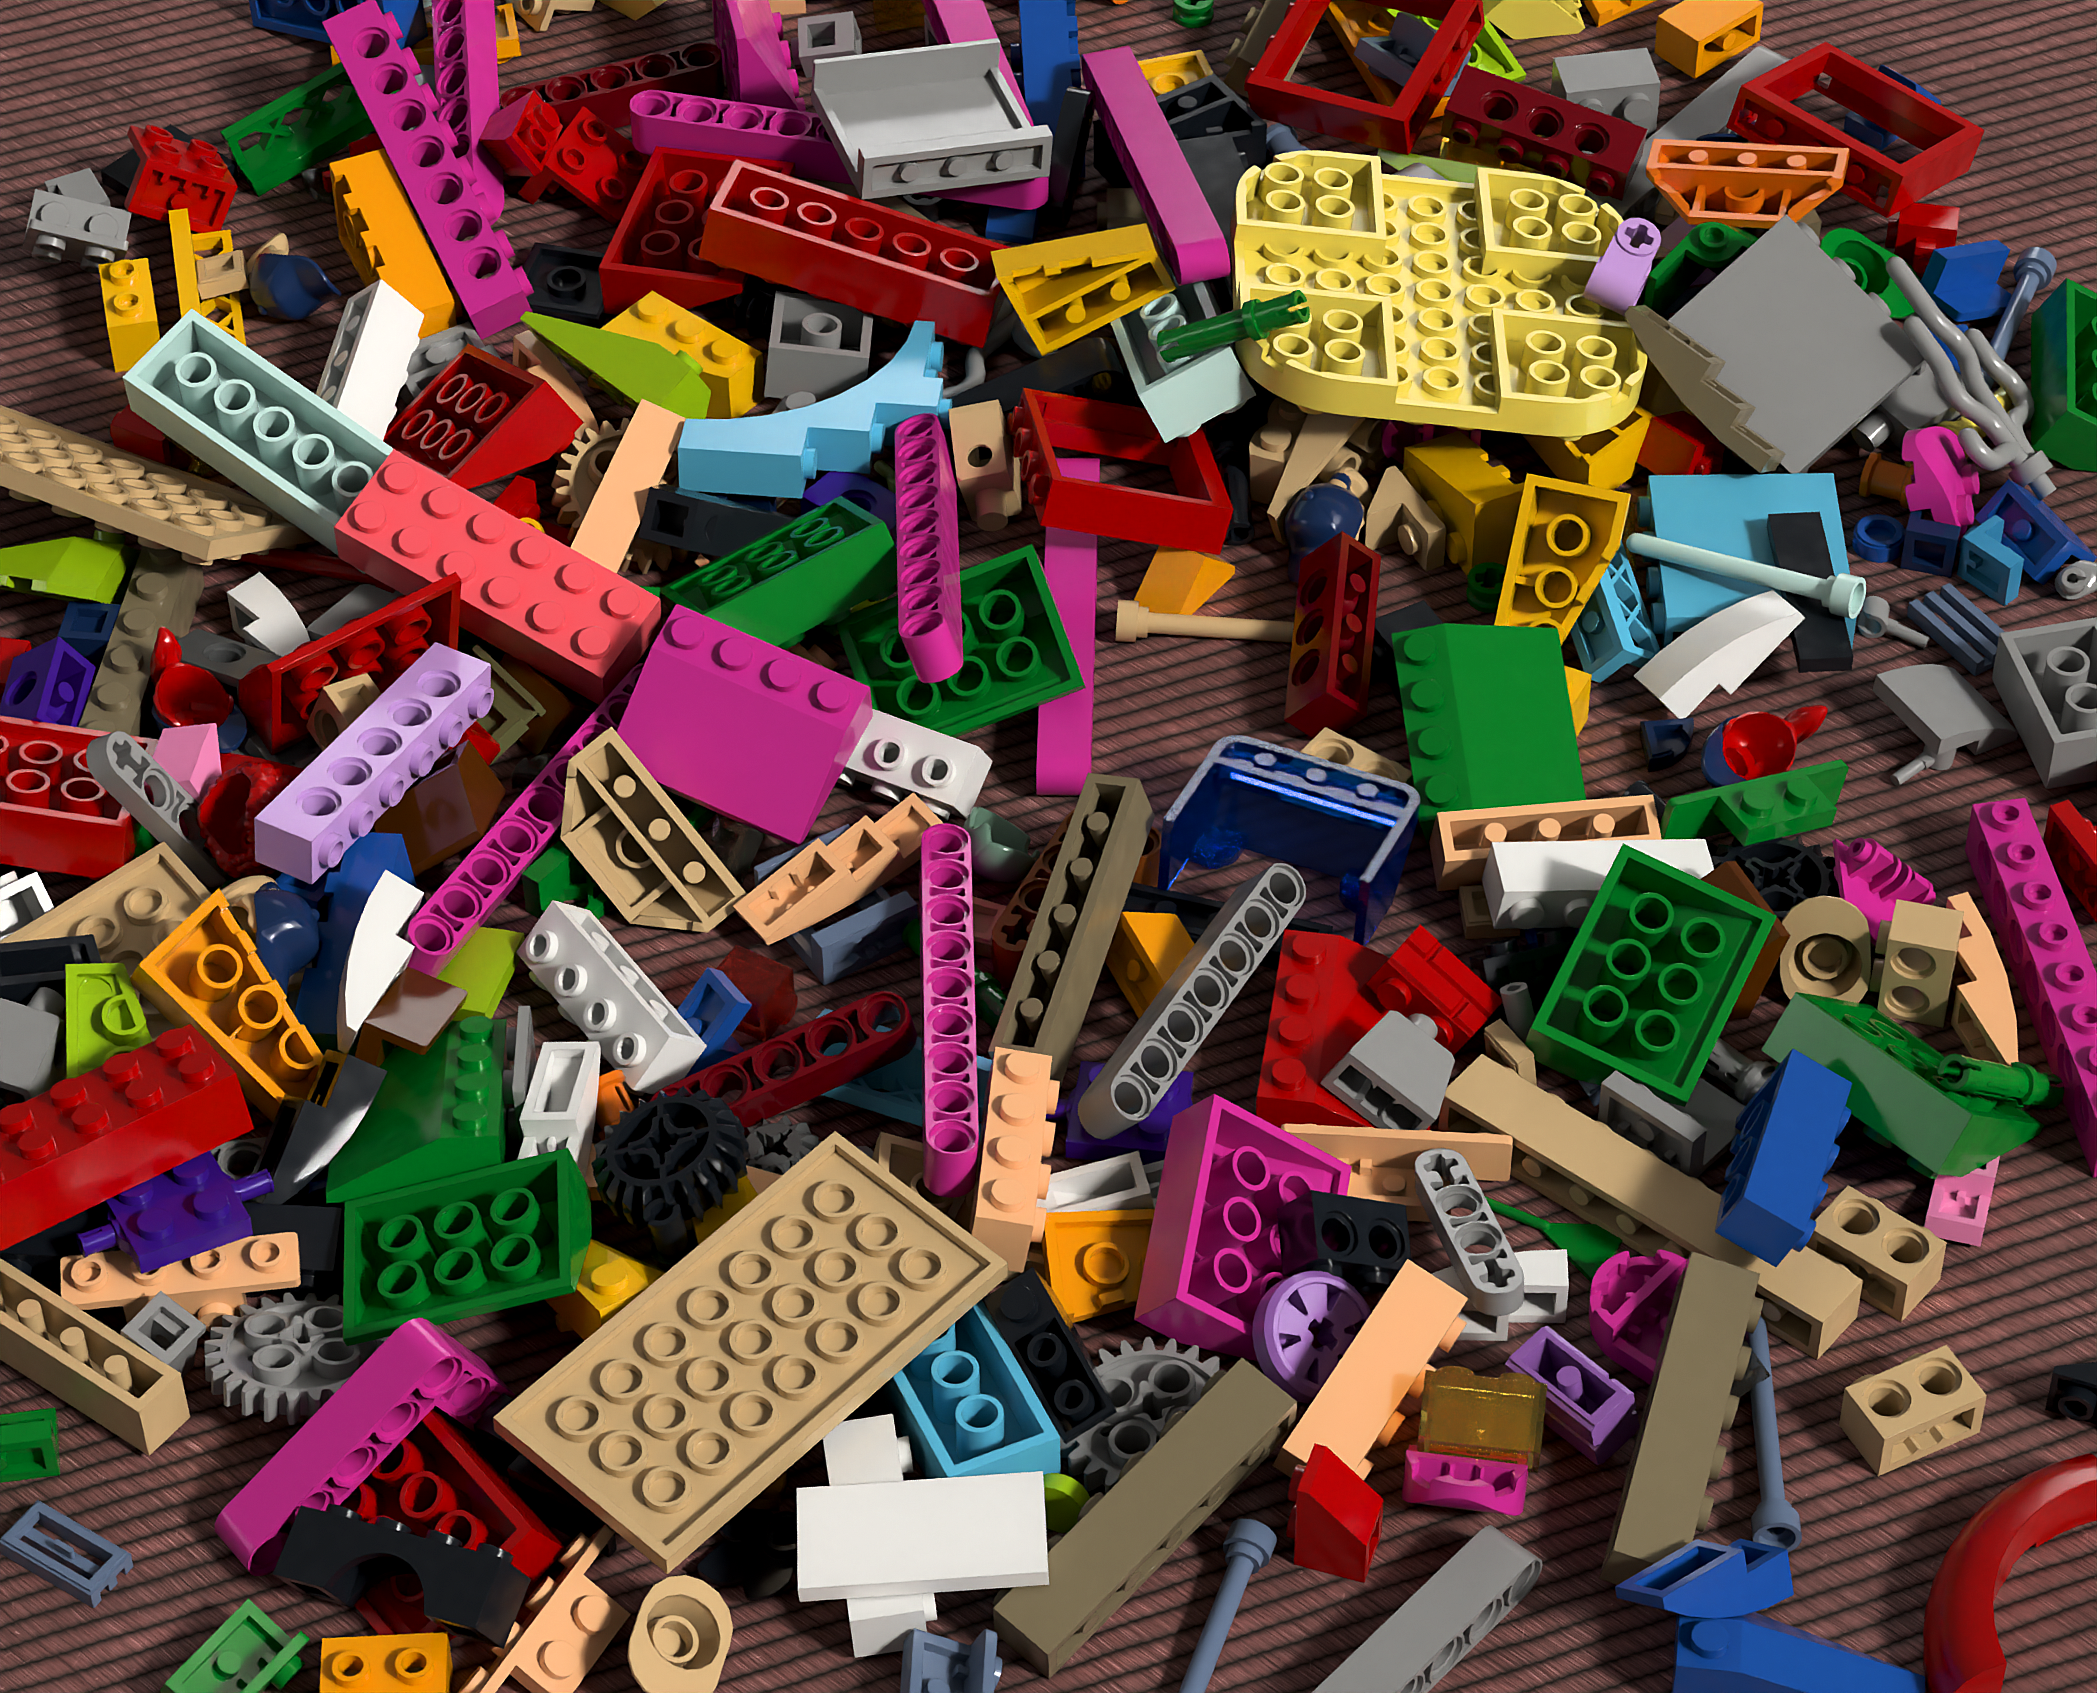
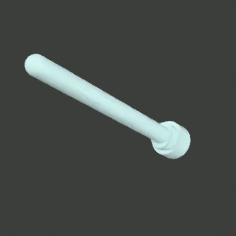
[1626,533,1866,619]

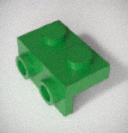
[160,1598,310,1693]

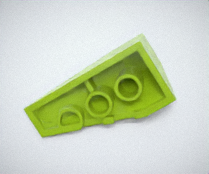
[520,311,711,419]

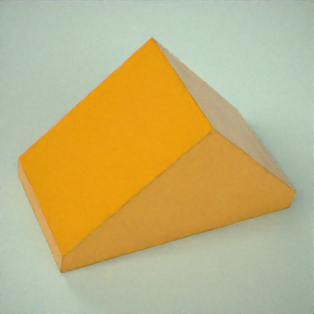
[1133,545,1235,615]

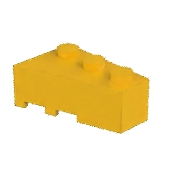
[990,223,1176,357]
[587,291,765,419]
[1522,404,1656,490]
[1400,431,1525,575]

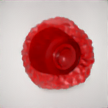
[196,761,292,879]

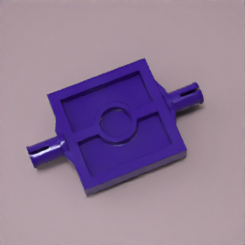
[1046,1061,1194,1165]
[76,1151,274,1274]

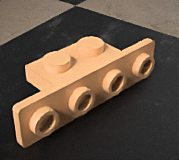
[1281,1124,1513,1222]
[60,1232,301,1332]
[457,1524,630,1693]

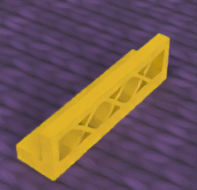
[168,208,246,346]

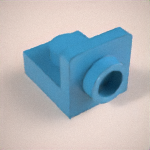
[1957,515,2024,606]

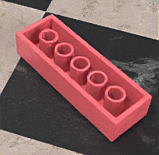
[334,449,662,705]

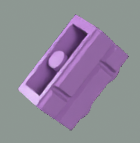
[1505,1326,1639,1466]

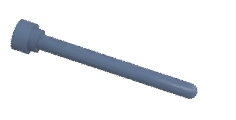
[1980,247,2057,390]
[1744,1315,1802,1552]
[1178,1519,1277,1693]

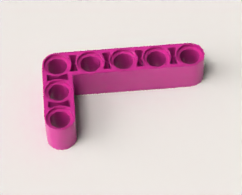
[215,1318,517,1576]

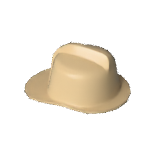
[1780,895,1871,1003]
[627,1575,733,1693]

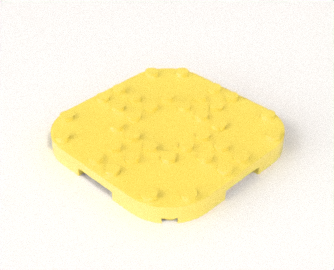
[1230,150,1647,441]

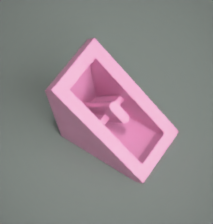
[144,723,222,836]

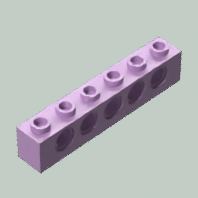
[254,642,494,884]

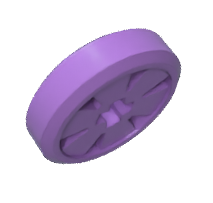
[1252,1271,1371,1404]

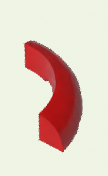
[1923,1453,2097,1693]

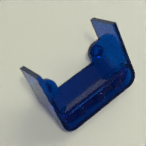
[1157,735,1421,947]

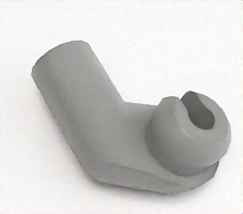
[2055,560,2097,600]
[1500,982,1537,1043]

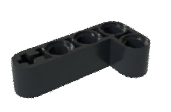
[942,338,1139,459]

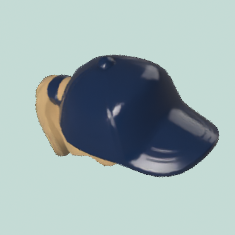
[247,233,342,321]
[1283,467,1373,584]
[200,875,320,995]

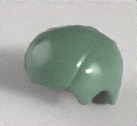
[962,807,1040,883]

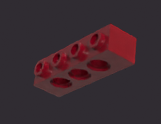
[1441,64,1648,201]
[1284,531,1381,738]

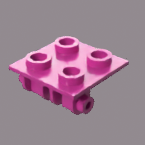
[1832,838,1936,956]

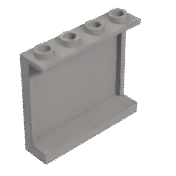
[811,38,1053,200]
[1668,214,1927,474]

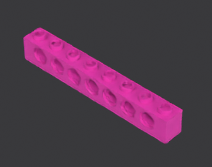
[322,0,534,340]
[1965,798,2097,1178]

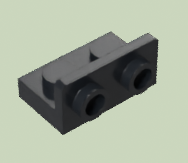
[1469,927,1577,1024]

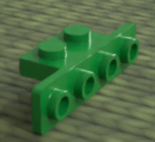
[1659,759,1849,846]

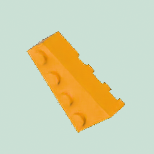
[329,148,463,339]
[130,888,324,1123]

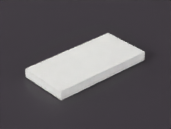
[797,1471,1049,1602]

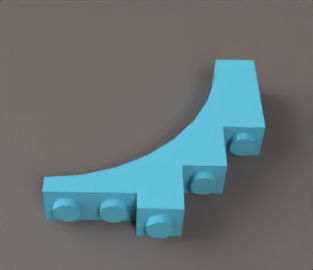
[678,320,952,499]

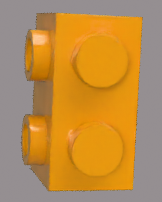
[1654,0,1764,79]
[319,1632,453,1693]

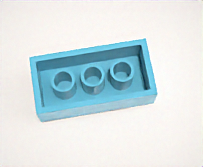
[878,1299,1061,1479]

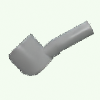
[1858,596,1929,649]
[1890,744,1957,786]

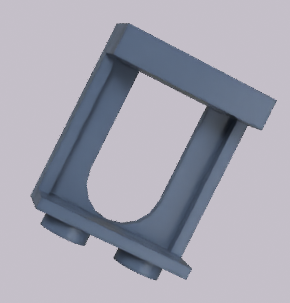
[754,824,918,986]

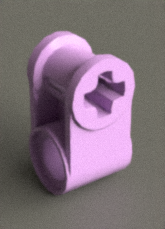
[1582,218,1661,316]

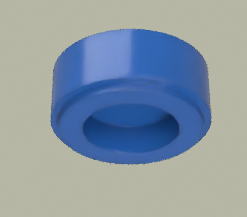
[1852,514,1906,563]

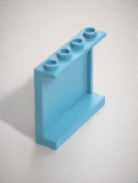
[1637,473,1857,649]

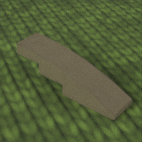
[1624,305,1786,473]

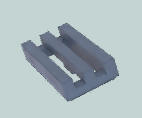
[1907,583,2005,676]
[0,1500,134,1608]

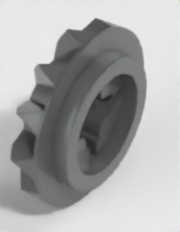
[743,1115,819,1175]

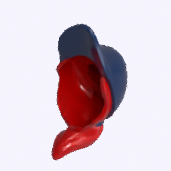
[150,626,247,753]
[1700,705,1828,788]

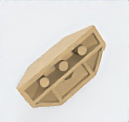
[560,726,747,933]

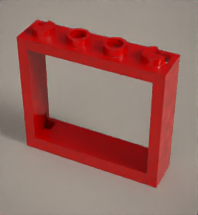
[1244,0,1485,155]
[1726,42,1985,218]
[1006,388,1234,555]

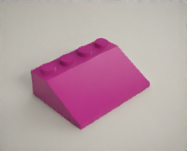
[712,0,806,112]
[616,604,873,847]
[1134,1094,1352,1361]

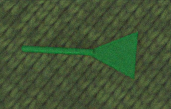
[1485,1196,1622,1283]

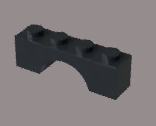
[273,1504,531,1649]

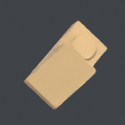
[1364,466,1446,572]

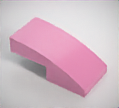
[1924,1156,2000,1247]

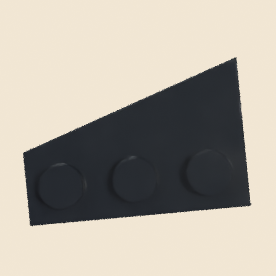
[1093,74,1267,188]

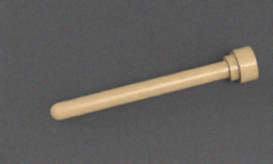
[1115,600,1294,643]

